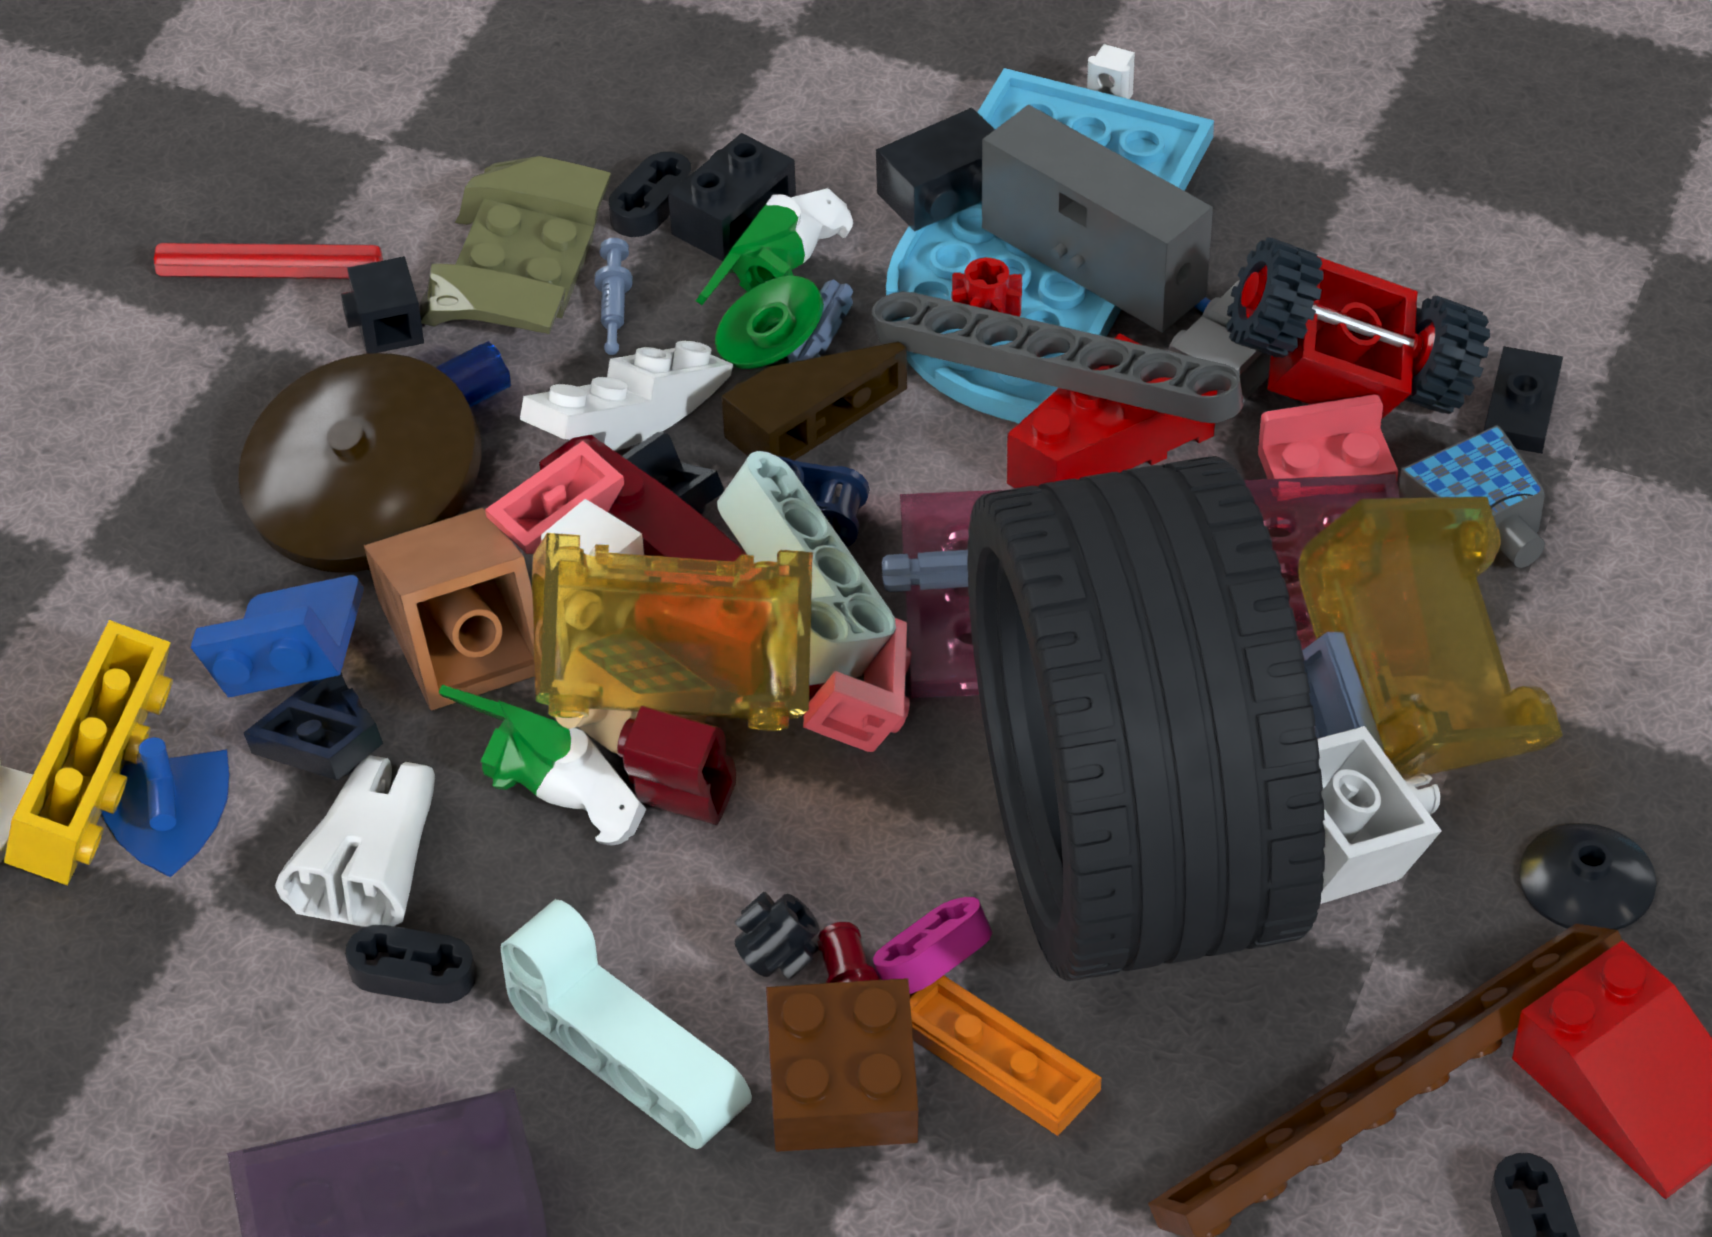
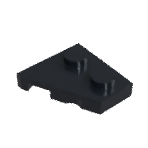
[243,672,383,780]

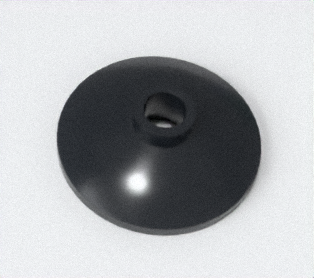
[1519,823,1656,930]

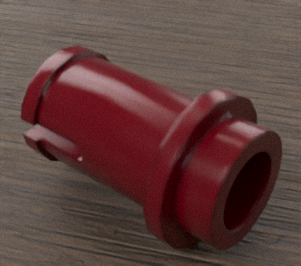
[817,922,880,983]

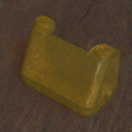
[1298,497,1563,779]
[532,533,813,731]

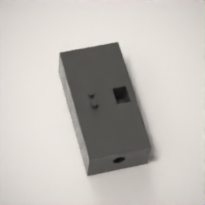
[982,104,1213,333]

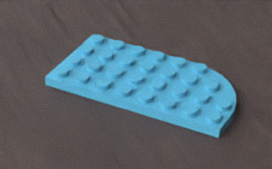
[886,68,1214,423]

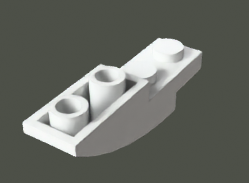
[520,341,733,451]

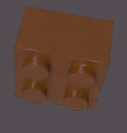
[766,978,918,1152]

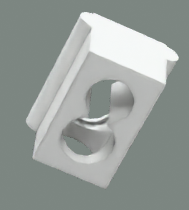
[1087,44,1135,99]

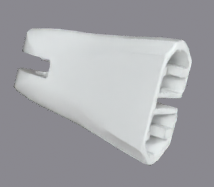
[275,755,435,927]

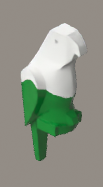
[696,188,853,305]
[438,685,646,846]

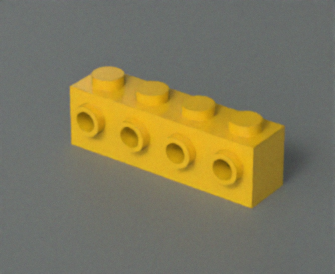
[4,620,173,886]

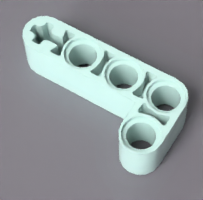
[717,451,896,685]
[501,899,752,1149]

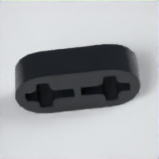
[609,152,692,237]
[345,925,476,1004]
[1490,1153,1580,1237]

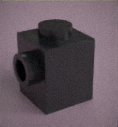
[341,256,424,354]

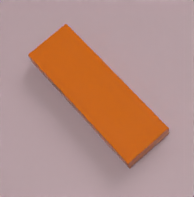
[910,975,1102,1136]

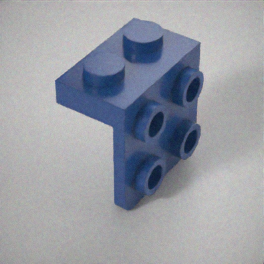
[190,575,364,698]

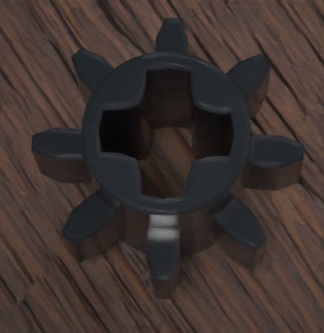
[735,892,820,979]

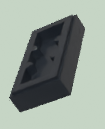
[1484,346,1563,454]

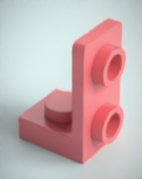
[803,617,911,752]

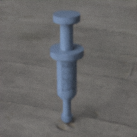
[595,238,633,355]

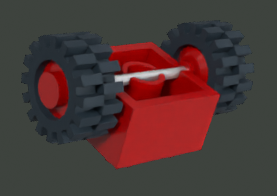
[1226,237,1490,420]

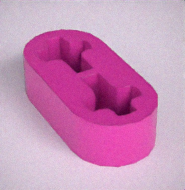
[873,897,993,994]

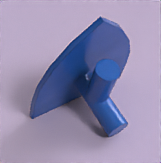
[102,737,229,877]

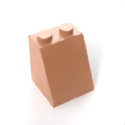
[364,508,552,711]

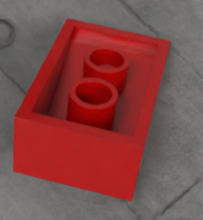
[1512,940,1712,1199]

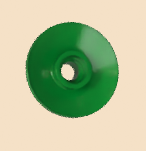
[715,276,824,369]

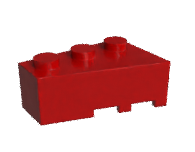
[1007,333,1218,488]

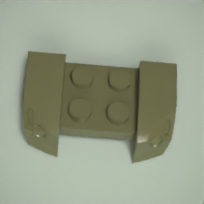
[420,156,611,334]

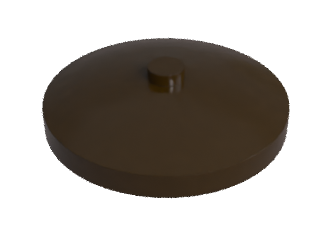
[238,353,482,573]

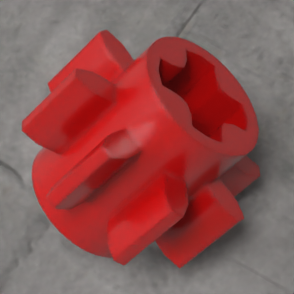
[951,257,1022,317]

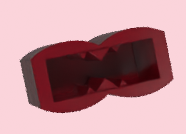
[617,705,736,825]

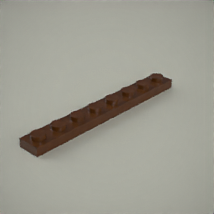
[1148,923,1622,1237]

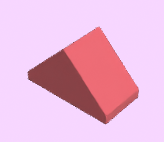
[485,441,624,555]

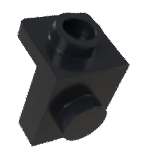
[622,432,725,515]

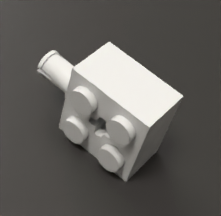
[1318,726,1441,904]

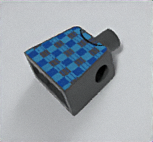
[1396,425,1545,568]

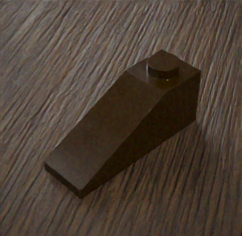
[722,341,907,461]

